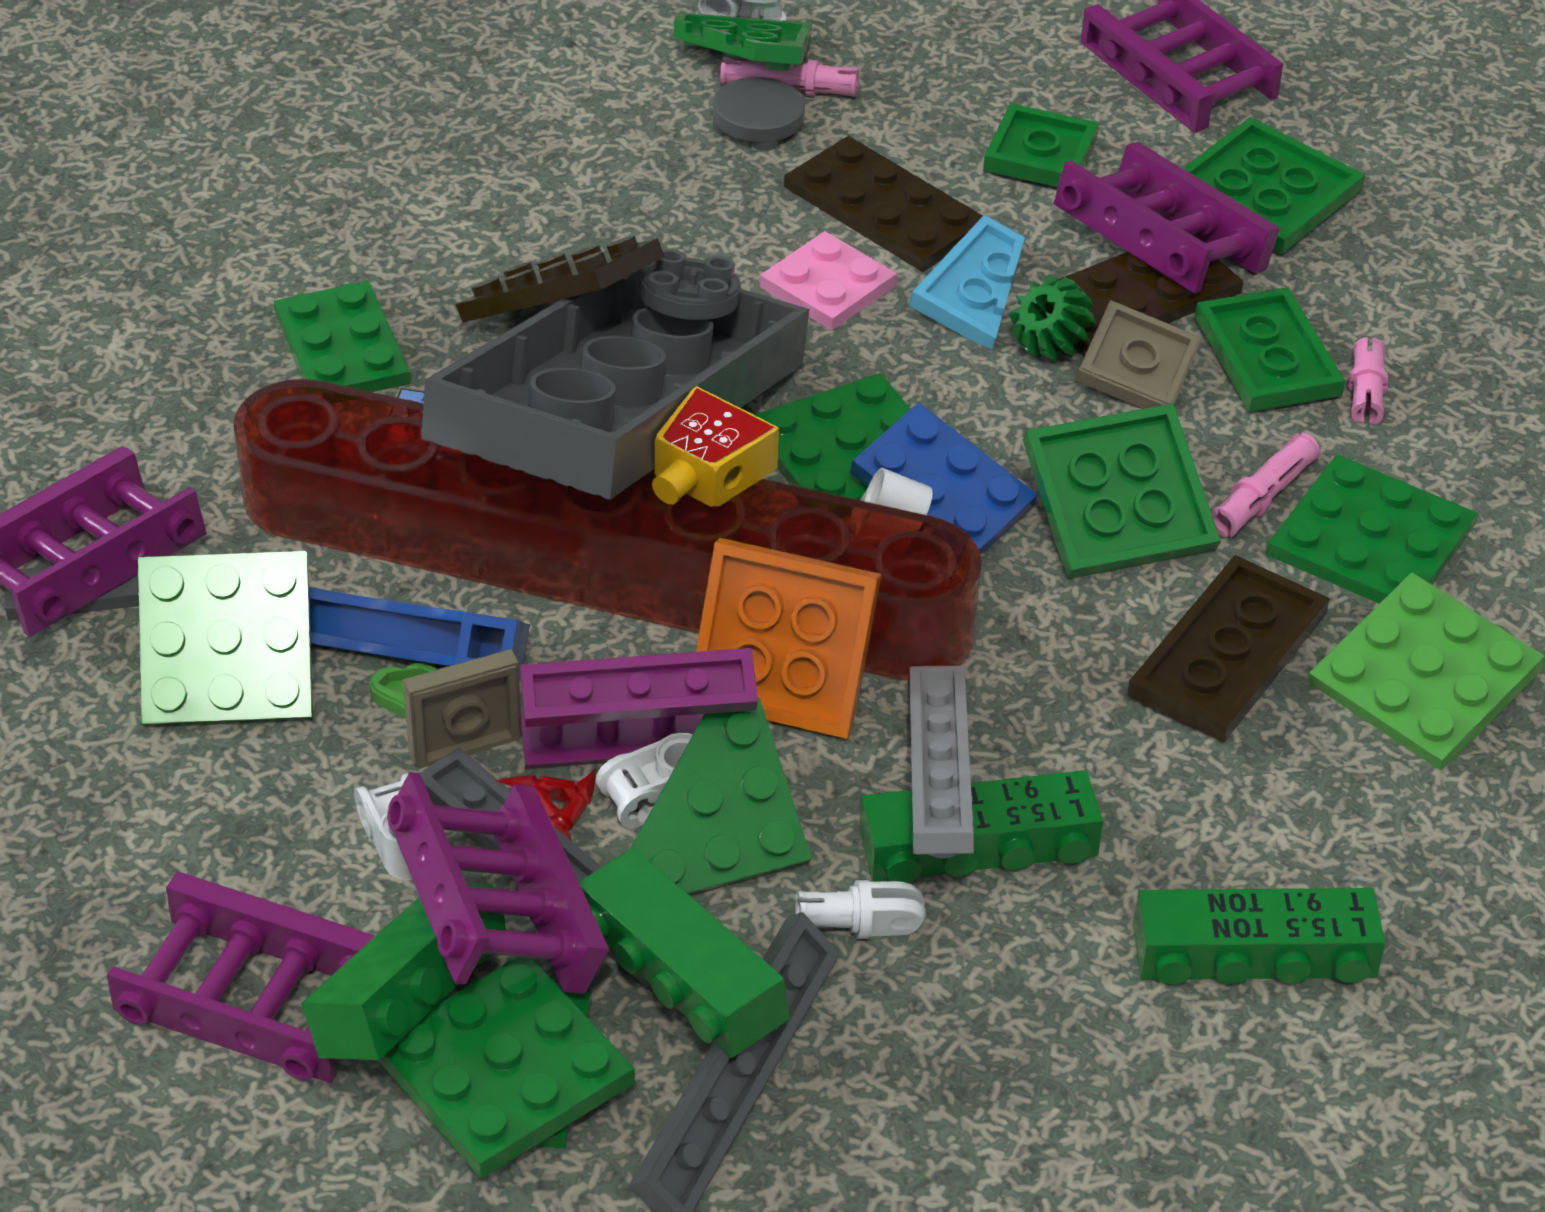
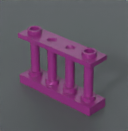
[1081,0,1283,133]
[1053,142,1280,293]
[0,446,207,637]
[520,648,758,769]
[387,772,609,993]
[107,871,376,1084]

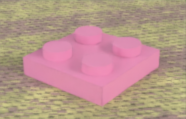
[760,231,897,330]

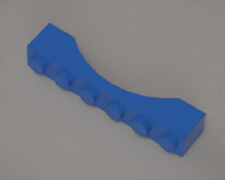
[309,587,530,678]

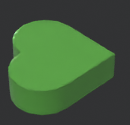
[369,662,438,718]

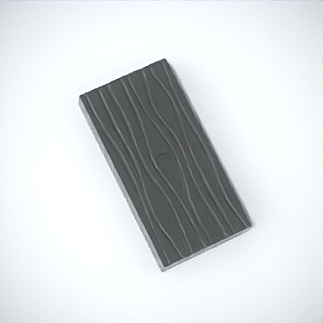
[421,263,810,500]

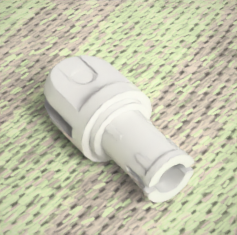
[795,880,926,939]

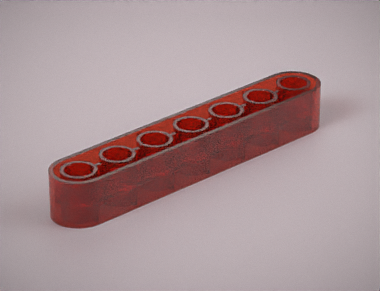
[233,379,981,681]

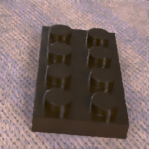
[784,135,983,272]
[455,235,664,323]
[1029,252,1244,357]
[1127,555,1330,742]

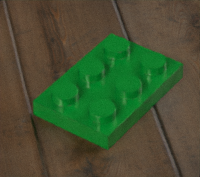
[274,280,411,405]
[1195,287,1345,412]

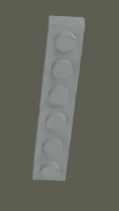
[909,666,974,858]

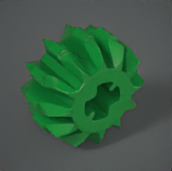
[1008,274,1096,362]

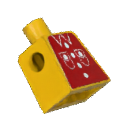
[652,386,779,507]

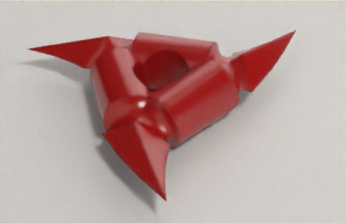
[496,768,596,841]

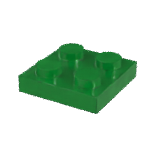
[983,103,1099,187]

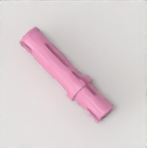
[720,56,859,97]
[1211,433,1320,538]

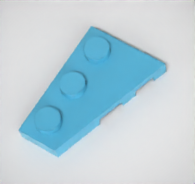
[908,215,1025,349]

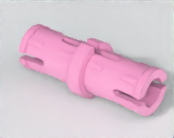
[1348,337,1388,424]

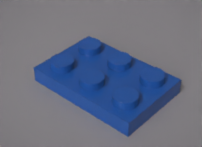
[850,402,1038,564]

